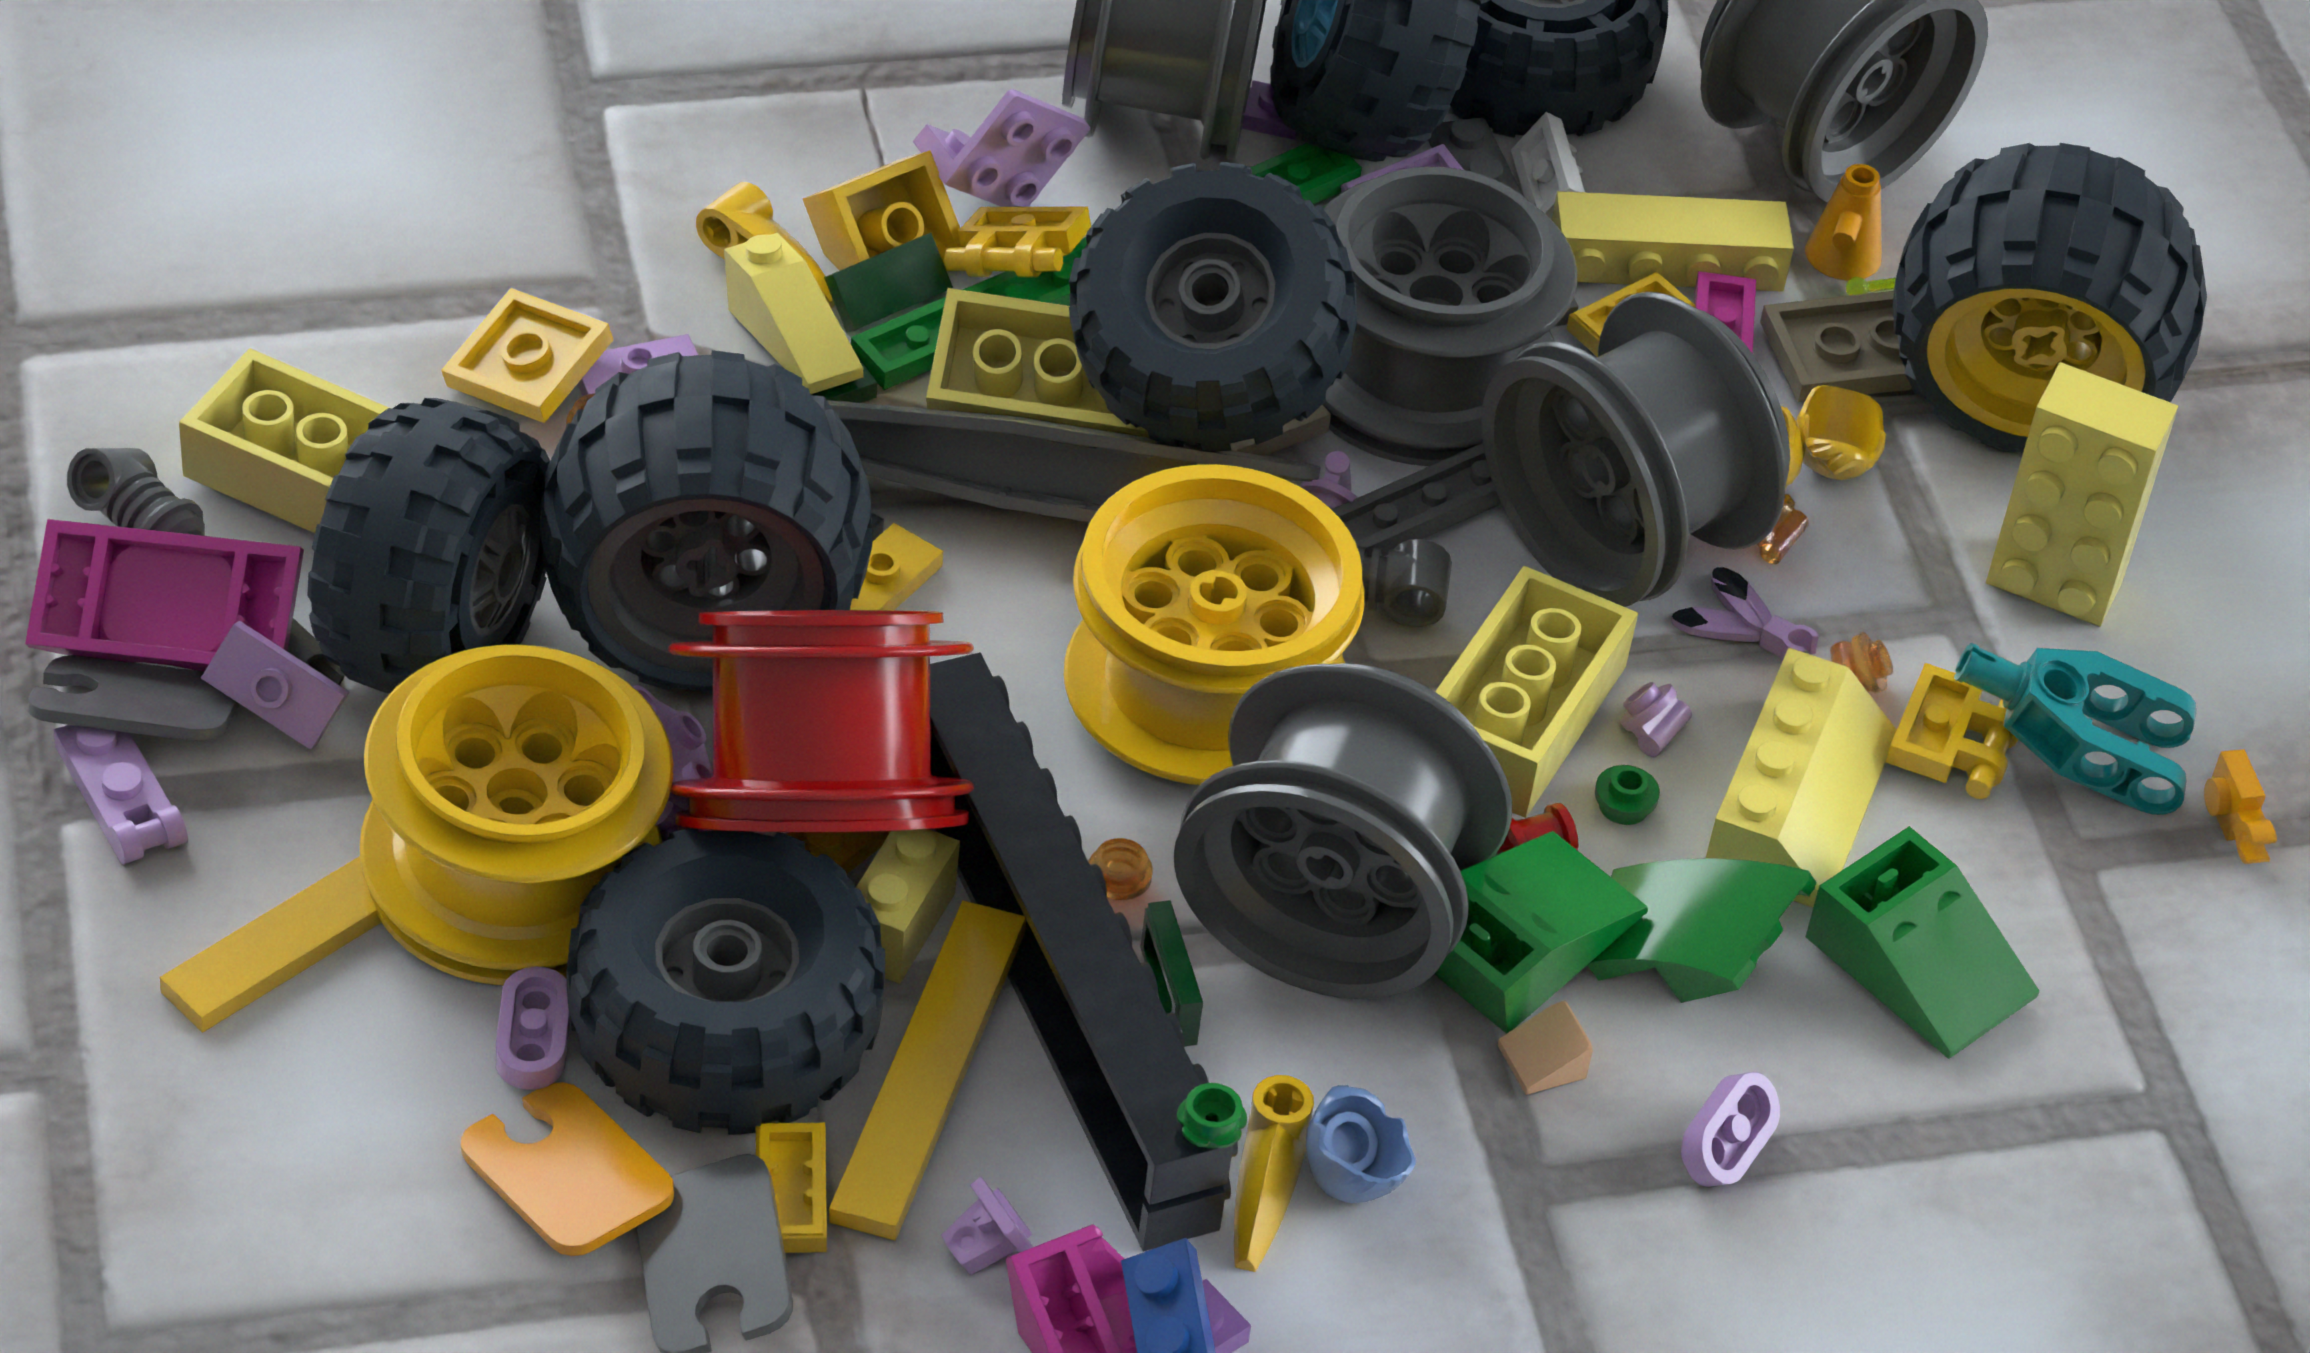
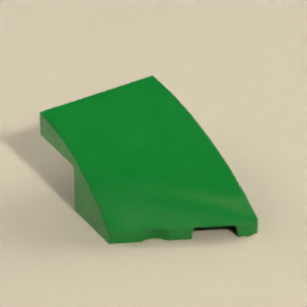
[1587,858,1817,1003]

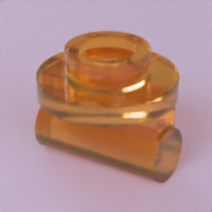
[1757,494,1809,564]
[1830,632,1893,694]

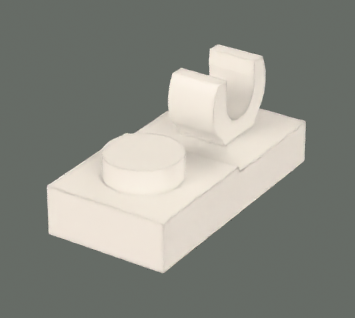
[1511,112,1585,220]

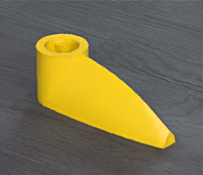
[696,182,835,309]
[1234,1075,1314,1272]

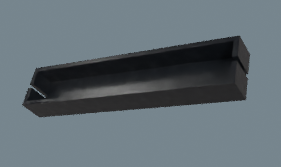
[930,652,1238,1252]

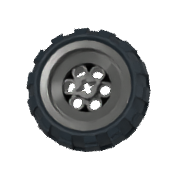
[539,350,872,694]

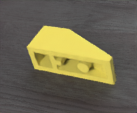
[724,233,864,394]

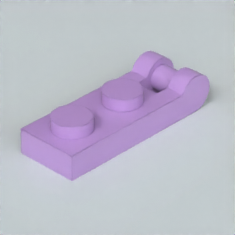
[53,725,188,865]

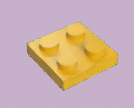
[441,288,614,423]

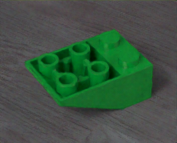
[1805,826,2039,1059]
[1435,831,1648,1034]

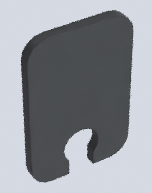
[28,655,240,741]
[636,1154,793,1353]

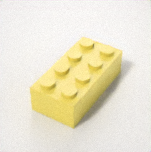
[926,288,1149,437]
[179,348,392,533]
[1985,362,2178,627]
[1435,566,1638,818]

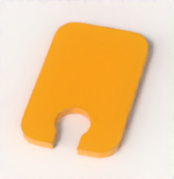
[461,1082,674,1256]

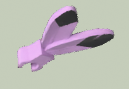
[1671,567,1819,661]

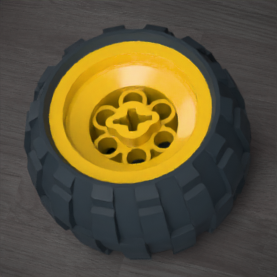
[1893,143,2207,453]

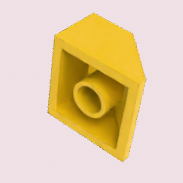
[802,150,961,271]

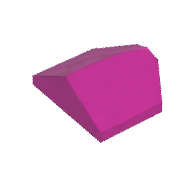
[1005,1224,1137,1353]

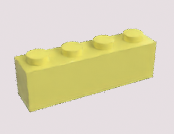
[1552,191,1794,292]

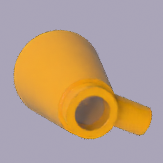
[1805,164,1882,281]

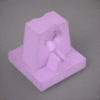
[941,1177,1033,1275]

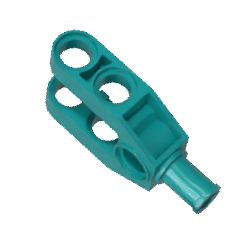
[1954,643,2196,815]

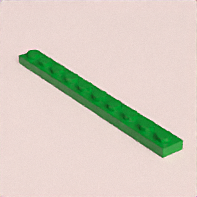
[851,143,1362,390]

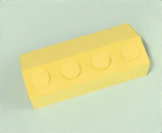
[1706,647,1897,908]

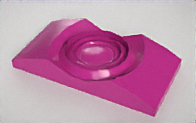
[25,519,304,672]

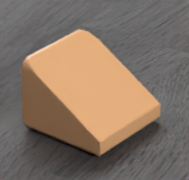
[1497,1000,1593,1095]

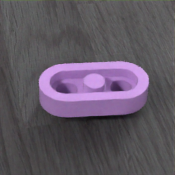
[496,966,570,1090]
[1681,1072,1780,1187]

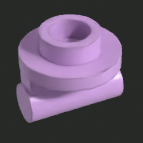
[1300,451,1358,509]
[1620,682,1692,757]

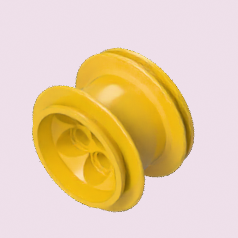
[1063,464,1364,785]
[360,644,674,986]

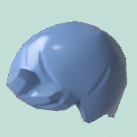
[1306,1085,1416,1203]

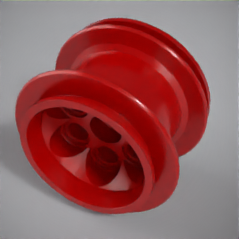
[668,610,974,832]

